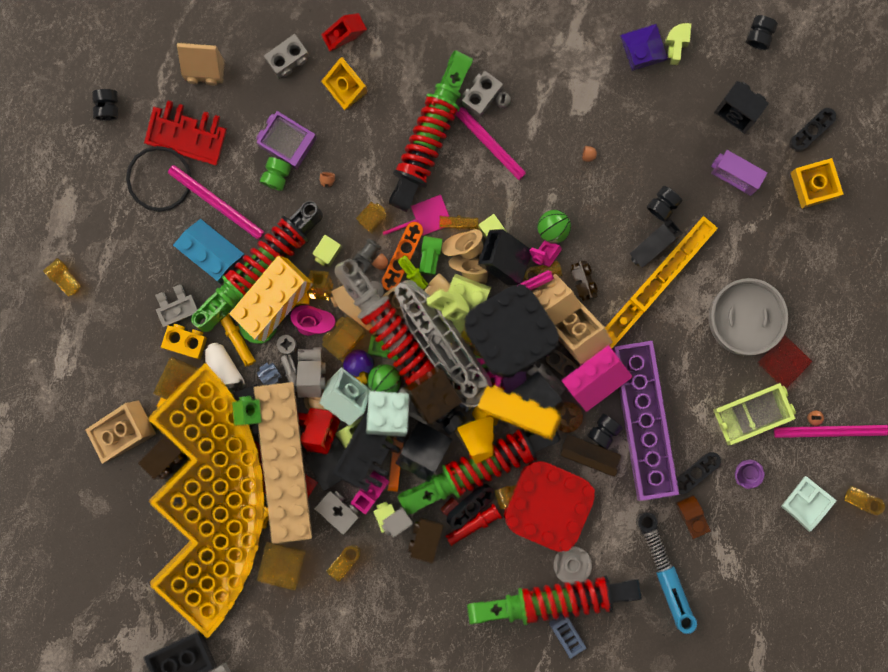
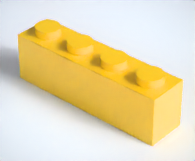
[478,386,561,440]

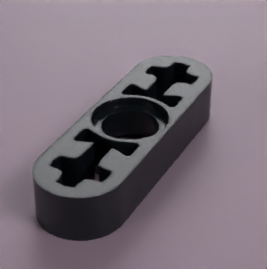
[790,108,836,152]
[676,452,721,494]
[446,484,495,529]

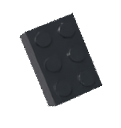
[714,81,769,134]
[143,631,216,672]

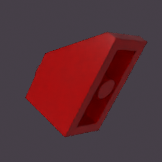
[321,13,367,51]

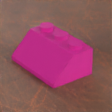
[562,345,633,412]

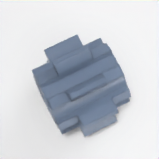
[257,362,282,385]

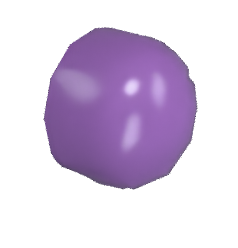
[735,460,765,489]

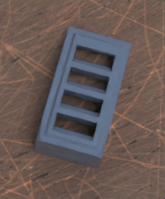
[548,614,586,659]

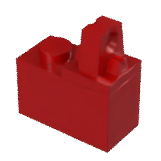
[298,408,340,454]

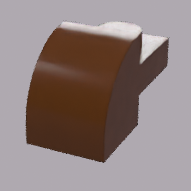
[675,495,711,539]

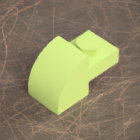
[664,23,691,65]
[426,289,469,323]

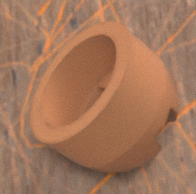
[583,146,597,162]
[320,172,335,187]
[372,253,388,270]
[807,410,824,426]

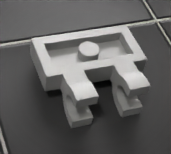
[155,285,198,327]

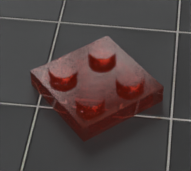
[757,335,812,389]

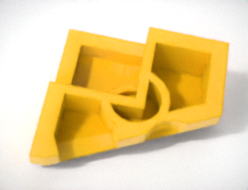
[457,417,495,464]

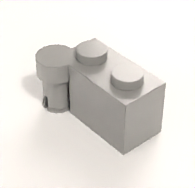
[297,347,326,397]

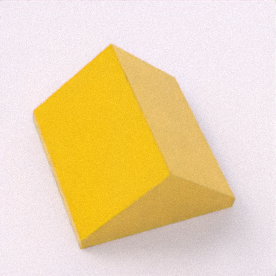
[321,57,368,110]

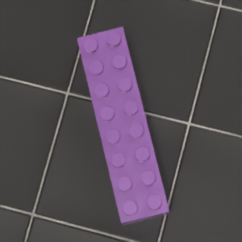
[612,341,679,501]

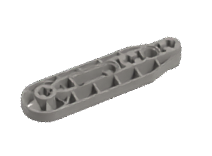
[395,280,492,407]

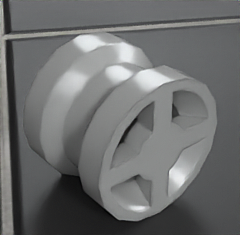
[277,335,297,355]

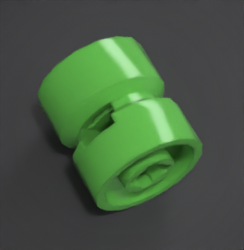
[259,157,292,191]

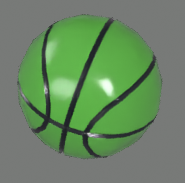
[537,210,571,243]
[367,364,401,393]

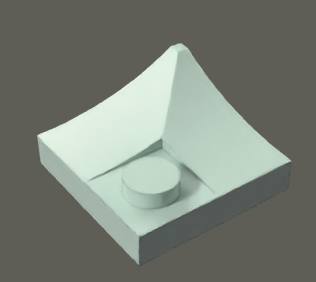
[781,476,837,532]

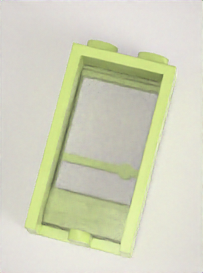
[713,383,796,445]

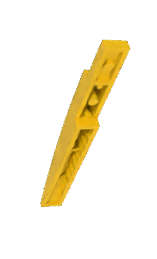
[586,216,718,362]

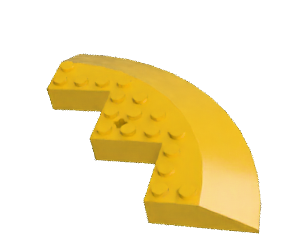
[149,363,264,639]

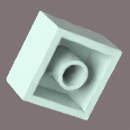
[320,367,370,426]
[366,391,409,437]

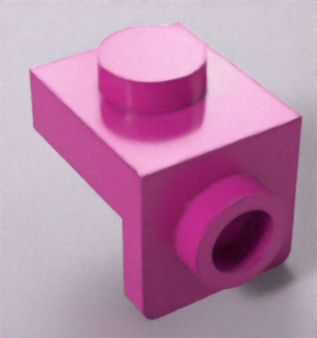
[529,240,562,267]

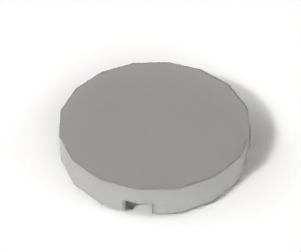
[553,546,592,585]

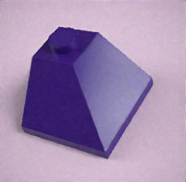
[620,24,668,71]

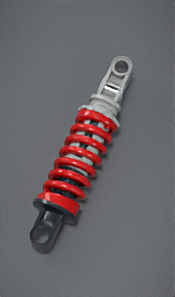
[335,259,434,386]

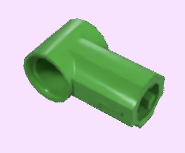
[419,236,443,275]

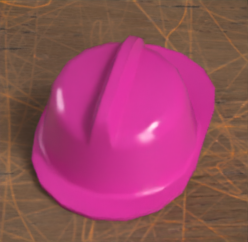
[290,305,335,336]

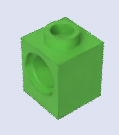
[232,396,261,425]

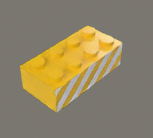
[229,255,313,341]

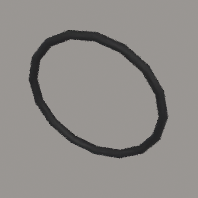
[126,146,192,212]

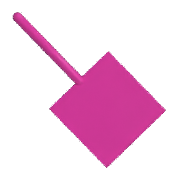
[383,195,452,236]

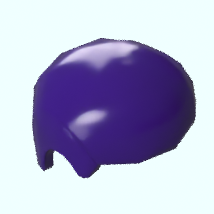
[343,349,374,377]

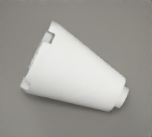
[205,343,246,394]

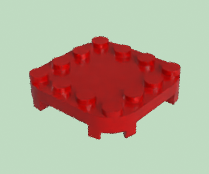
[504,461,595,552]

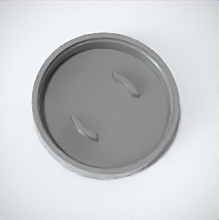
[709,278,788,356]

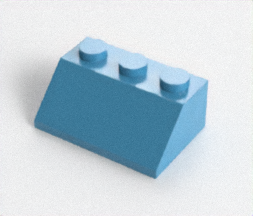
[173,219,245,284]

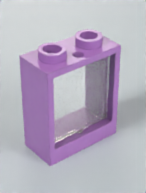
[256,111,317,170]
[711,150,767,196]

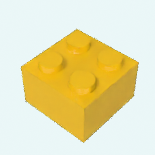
[791,158,844,209]

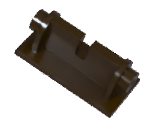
[571,261,598,301]

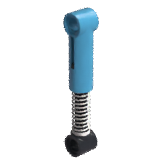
[636,512,697,634]

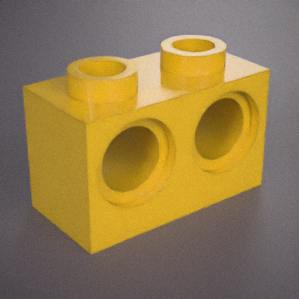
[161,324,207,360]

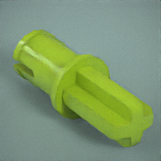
[398,256,428,290]

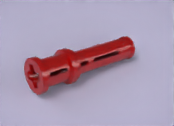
[445,503,502,546]

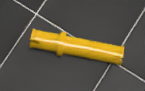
[220,313,256,367]

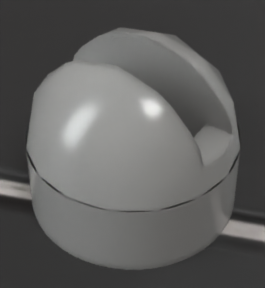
[495,92,511,108]

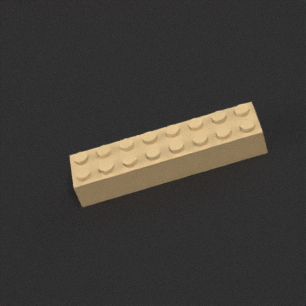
[254,382,312,543]

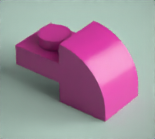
[350,471,390,515]

